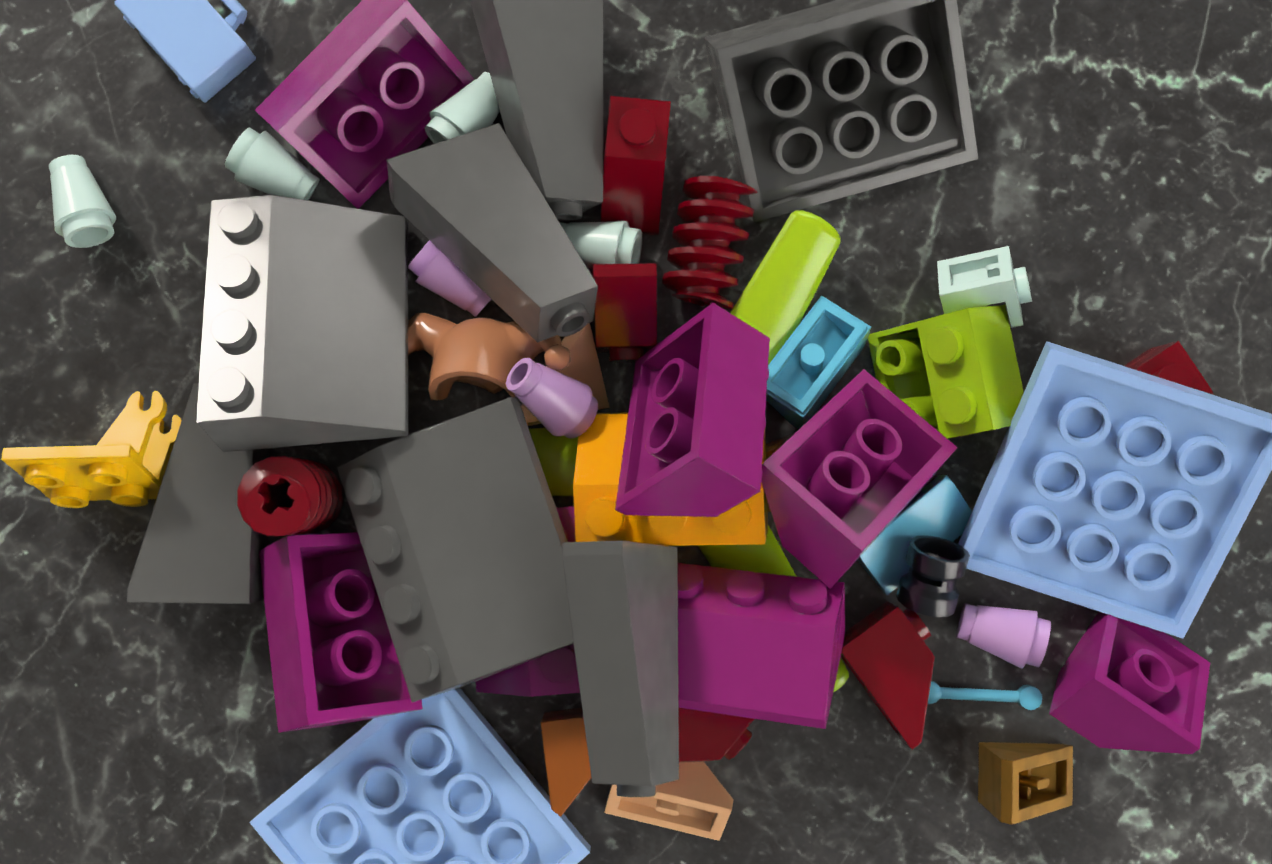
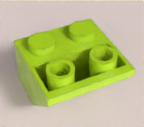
[868,305,1024,439]

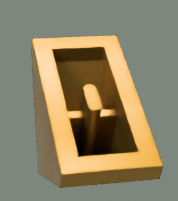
[978,742,1073,825]

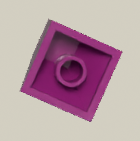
[1049,611,1210,754]

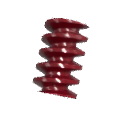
[662,176,758,310]
[237,456,344,536]

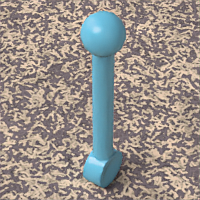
[928,681,1042,710]

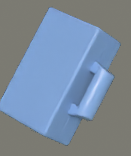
[114,0,256,103]

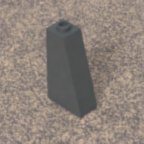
[470,0,603,221]
[387,123,598,343]
[127,383,269,604]
[562,541,679,797]

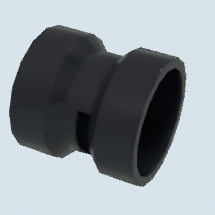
[896,536,970,617]

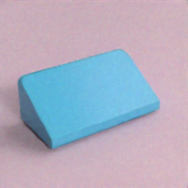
[766,295,871,429]
[857,475,972,596]

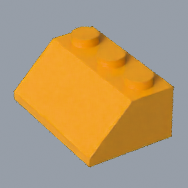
[573,412,768,546]

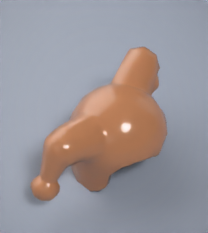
[408,313,571,400]

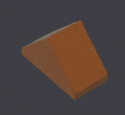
[541,707,591,817]

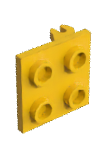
[1,391,182,508]

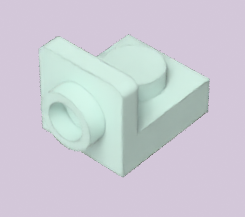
[937,246,1032,328]

